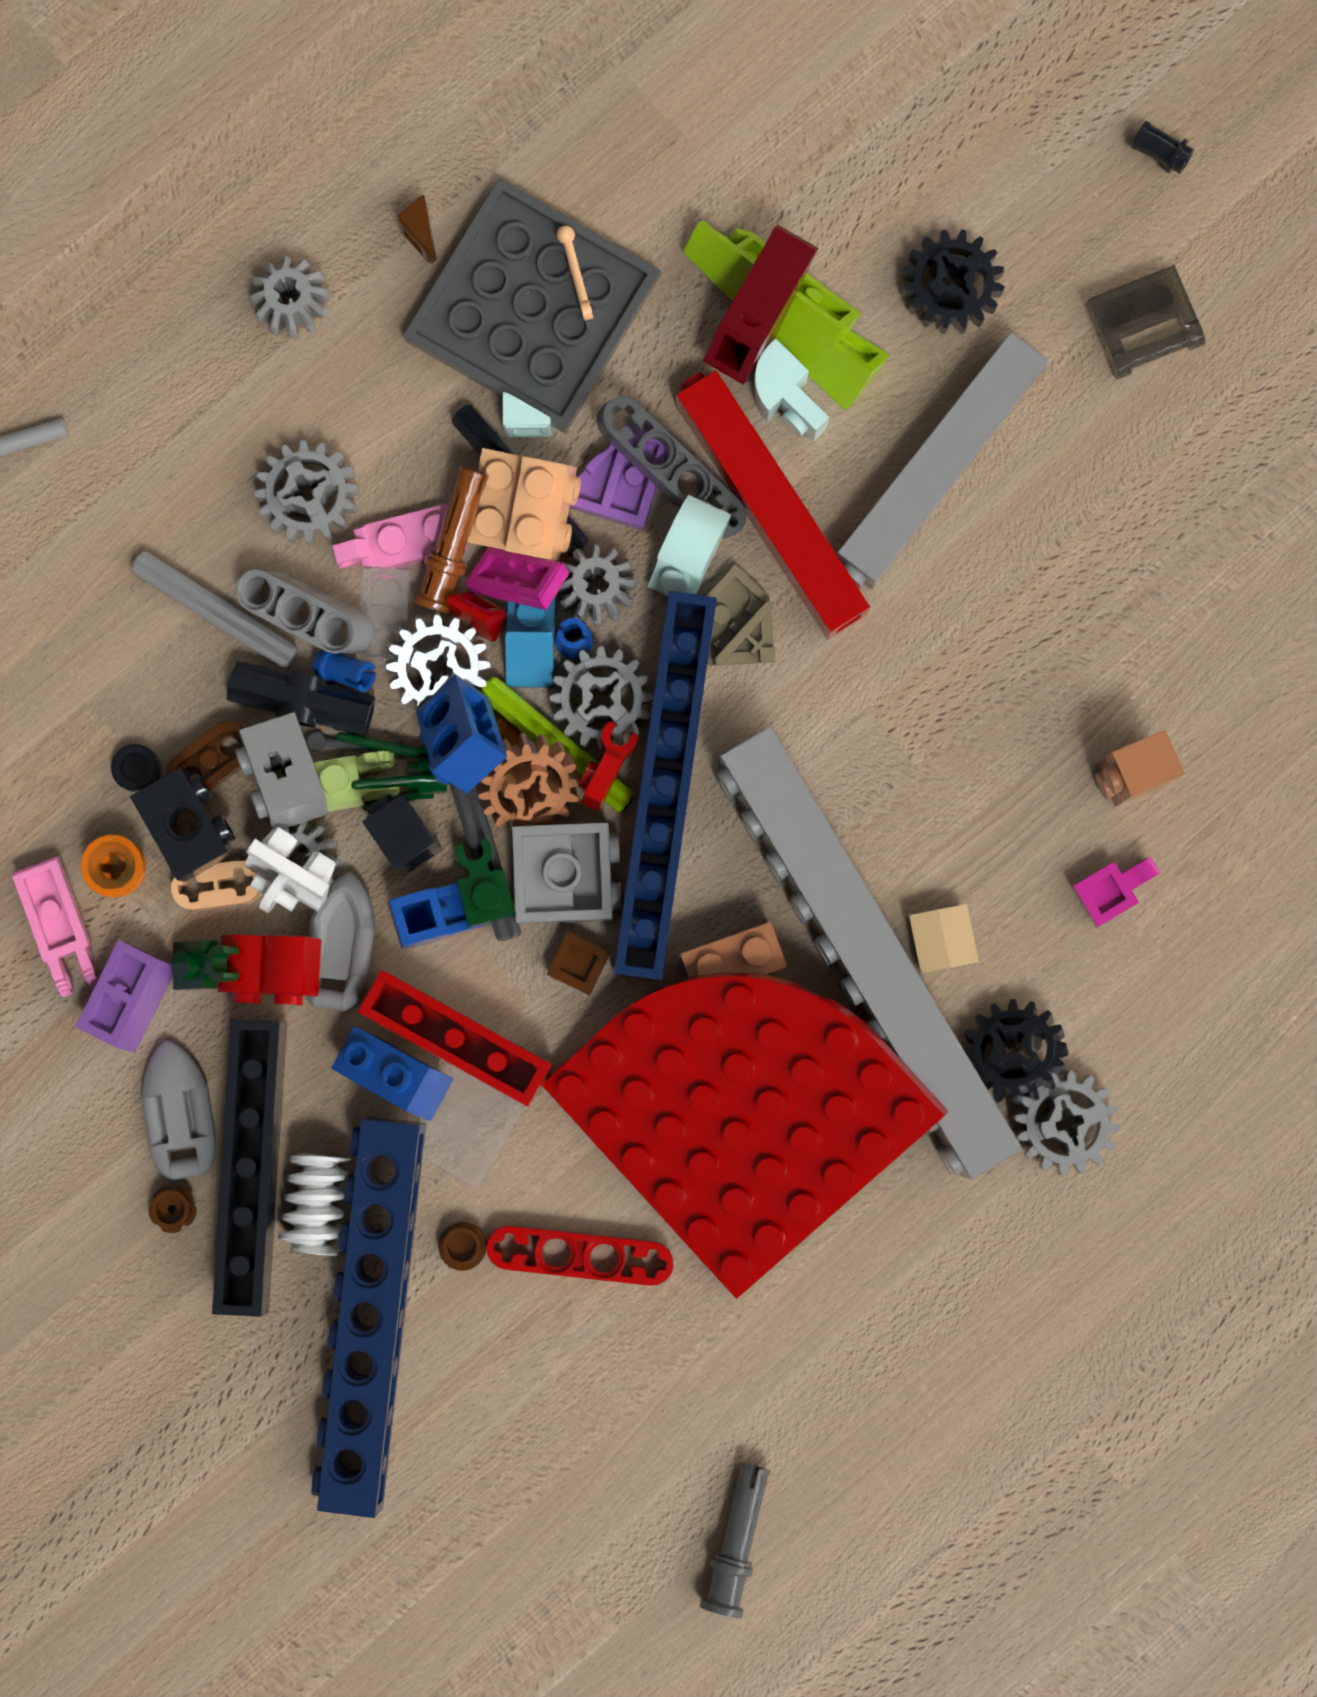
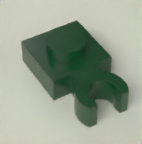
[455,838,516,928]
[171,940,239,990]

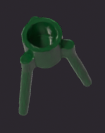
[336,732,447,811]

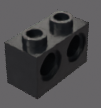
[362,794,442,877]

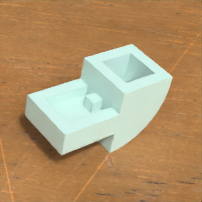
[754,338,829,442]
[647,495,731,596]

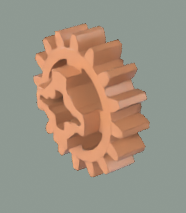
[475,733,581,832]

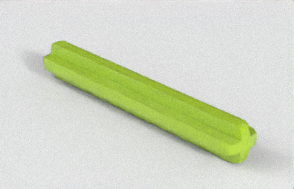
[480,677,635,812]

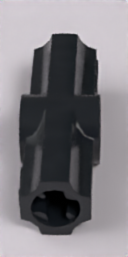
[226,661,376,736]

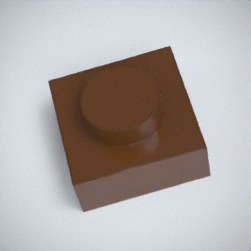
[547,931,611,996]

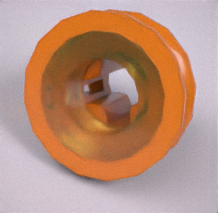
[80,834,146,898]

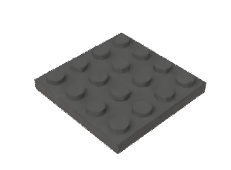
[403,178,661,434]

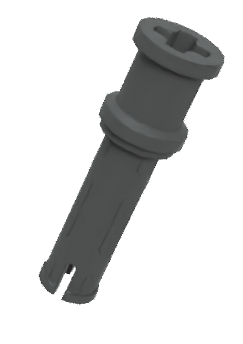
[699,1463,771,1618]

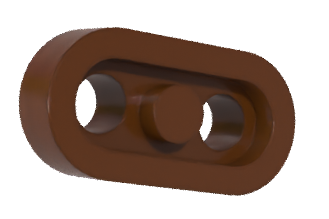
[166,721,244,792]

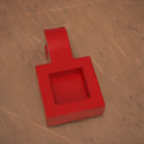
[579,721,638,812]

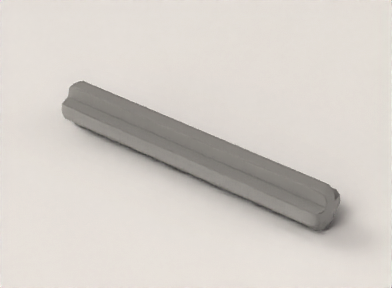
[131,551,298,668]

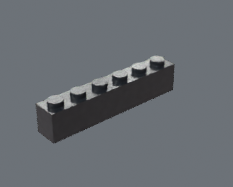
[212,1019,287,1317]

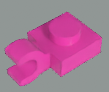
[1072,857,1161,928]

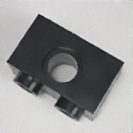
[130,768,236,882]

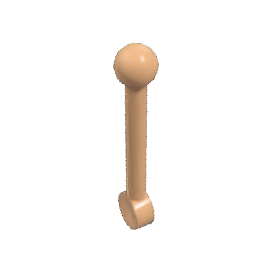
[556,226,593,321]

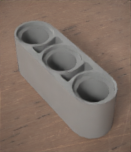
[236,569,374,654]

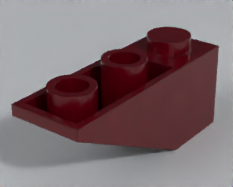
[703,224,819,385]

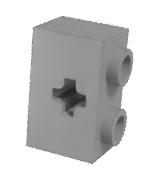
[235,712,328,830]

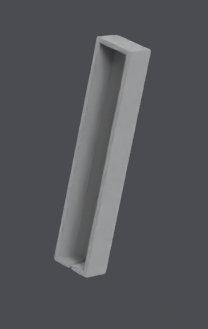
[716,726,1023,1179]

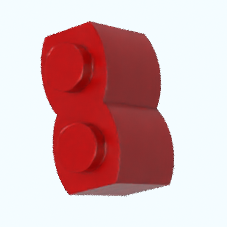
[218,934,322,1006]

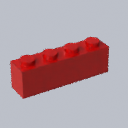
[358,969,553,1107]

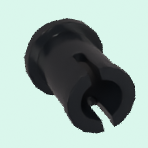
[1131,121,1195,174]

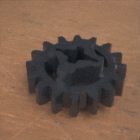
[902,229,1005,334]
[963,999,1069,1105]

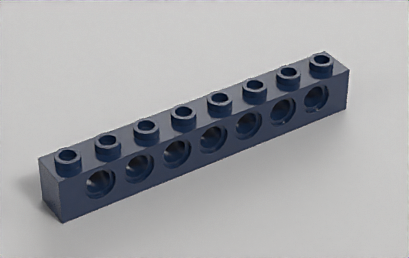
[614,591,717,981]
[311,1116,427,1518]

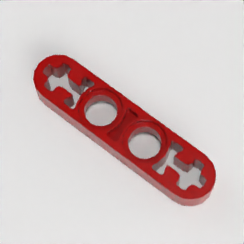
[486,1225,674,1286]

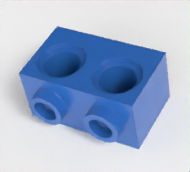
[416,675,507,793]
[331,1026,453,1122]

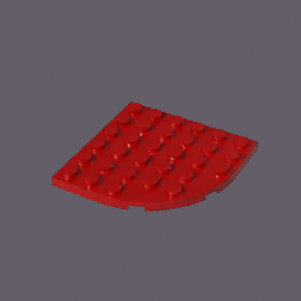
[542,973,948,1299]

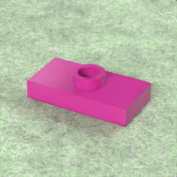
[465,547,569,610]

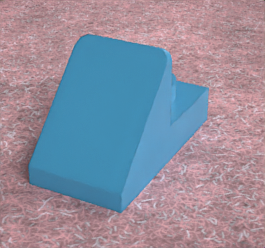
[505,596,556,688]

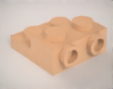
[467,448,581,560]

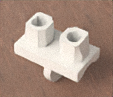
[244,827,336,913]

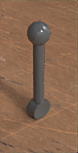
[306,732,405,757]

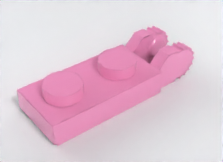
[12,857,100,998]

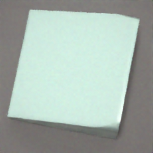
[503,392,552,438]

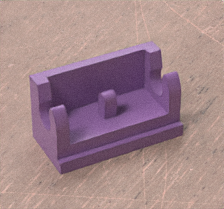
[75,940,173,1053]

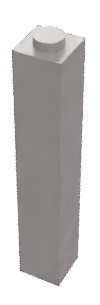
[837,332,1049,590]

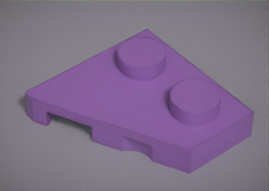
[569,425,666,531]

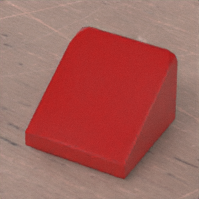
[446,591,508,642]

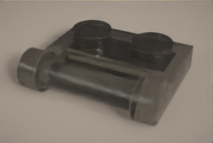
[1085,265,1205,380]

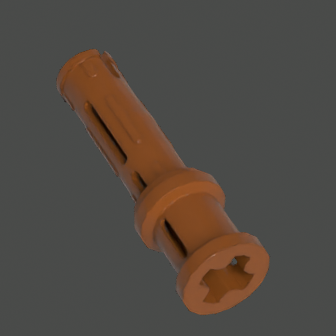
[412,466,489,614]

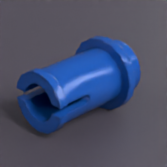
[555,618,593,660]
[313,650,376,692]

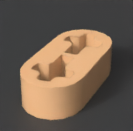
[171,861,262,911]

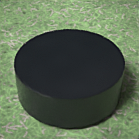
[111,744,161,793]

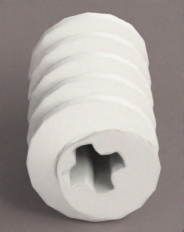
[278,1153,351,1256]

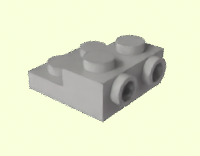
[512,823,622,924]

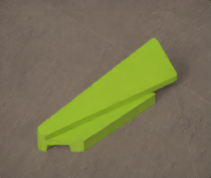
[684,221,890,410]

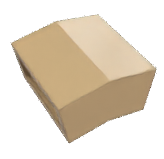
[909,904,979,974]

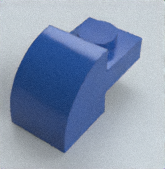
[387,883,490,949]

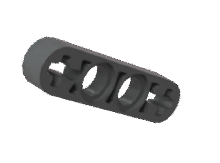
[596,396,746,539]

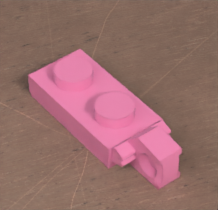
[332,503,468,574]

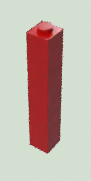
[676,370,870,640]

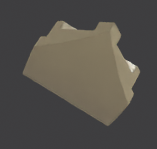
[705,564,776,666]

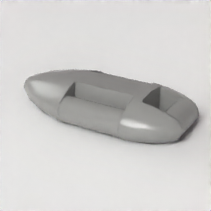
[306,872,375,1011]
[141,1040,216,1181]

